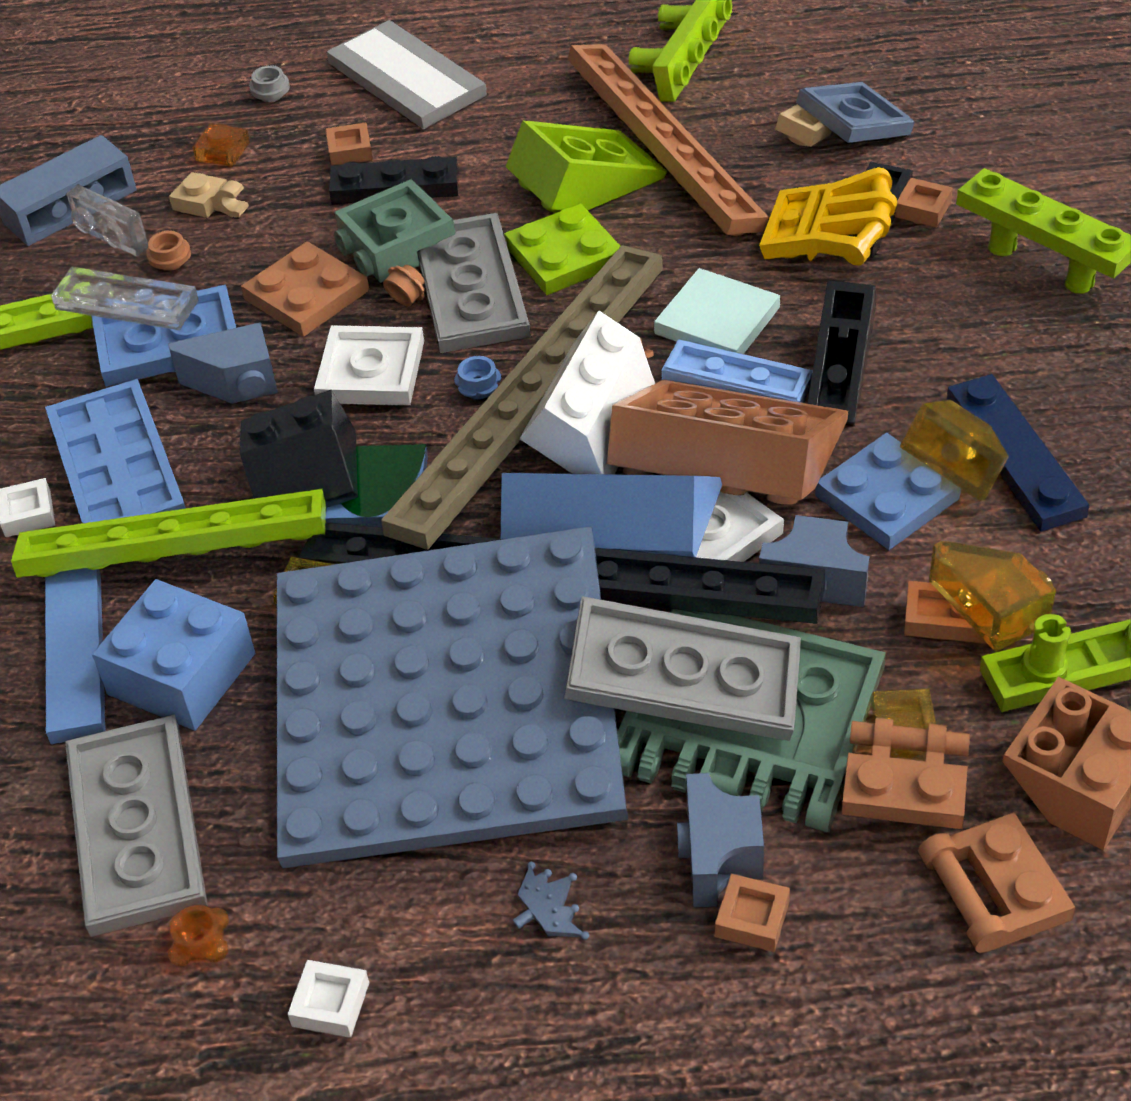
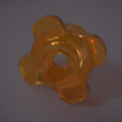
[168,905,229,967]

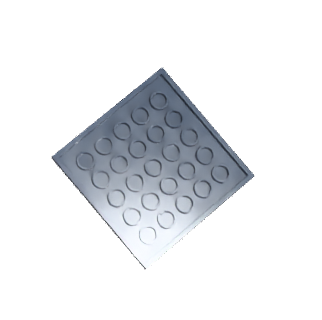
[277,526,628,868]

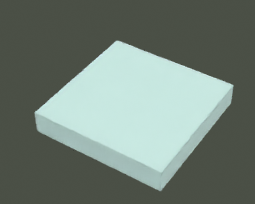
[654,268,780,354]

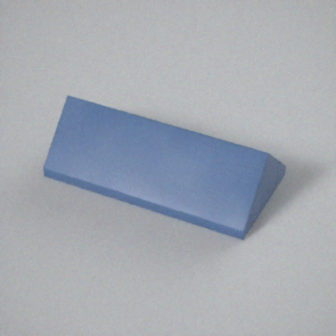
[500,473,723,557]

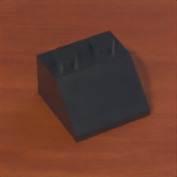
[240,389,358,508]

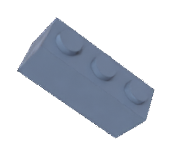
[0,135,137,246]

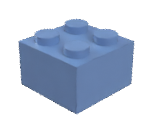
[92,579,256,731]

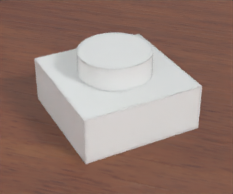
[0,478,56,537]
[288,960,369,1038]

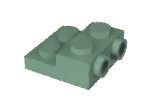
[334,179,456,283]

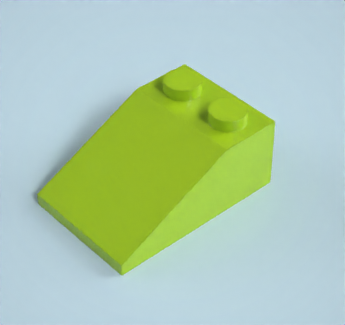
[505,120,667,213]

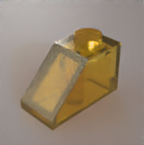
[900,400,1009,501]
[929,540,1056,652]

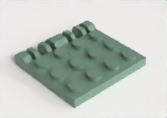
[618,609,886,833]

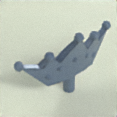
[513,861,589,940]

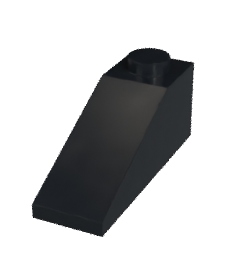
[808,280,876,426]

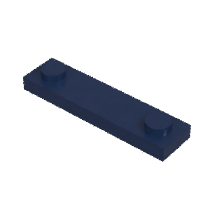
[947,374,1089,532]

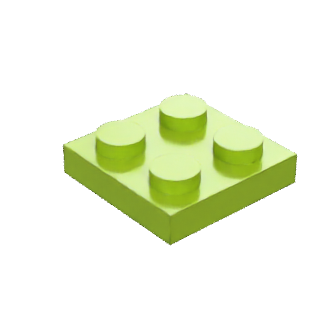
[504,204,621,295]

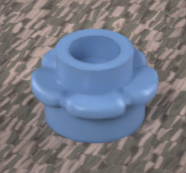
[454,356,501,399]

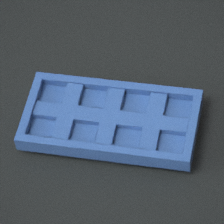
[45,379,186,523]

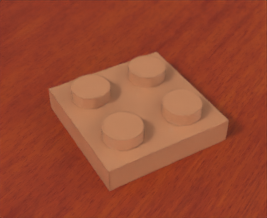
[241,241,369,337]

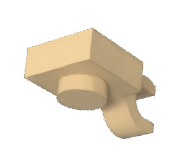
[168,172,249,218]

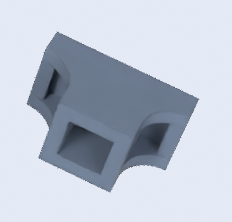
[759,515,870,607]
[677,773,764,907]

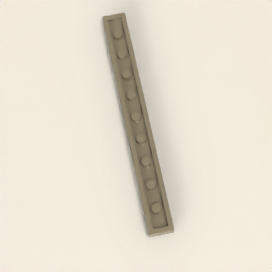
[381,245,663,550]

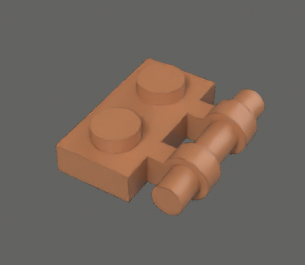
[842,718,970,829]

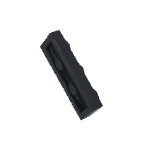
[329,156,459,205]

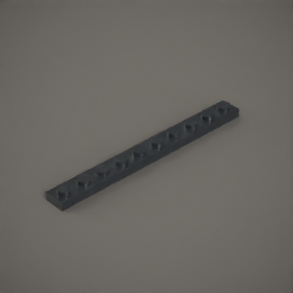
[299,522,825,624]

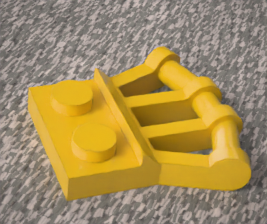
[759,168,897,266]

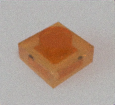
[192,123,250,167]

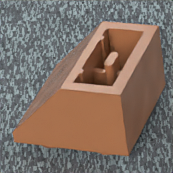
[1003,676,1131,851]

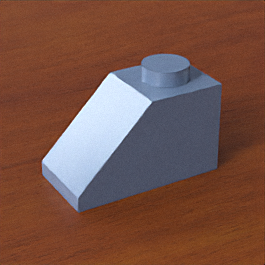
[168,322,278,403]

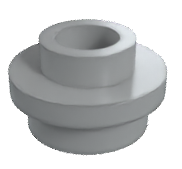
[249,66,290,102]

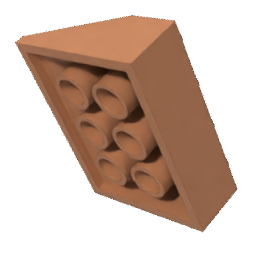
[607,379,848,504]

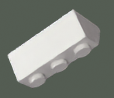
[520,311,655,475]

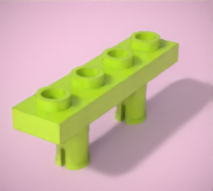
[629,0,732,102]
[956,168,1131,294]
[980,614,1131,712]

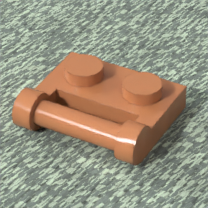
[918,813,1076,953]

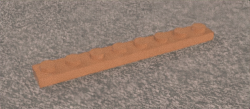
[568,44,768,236]

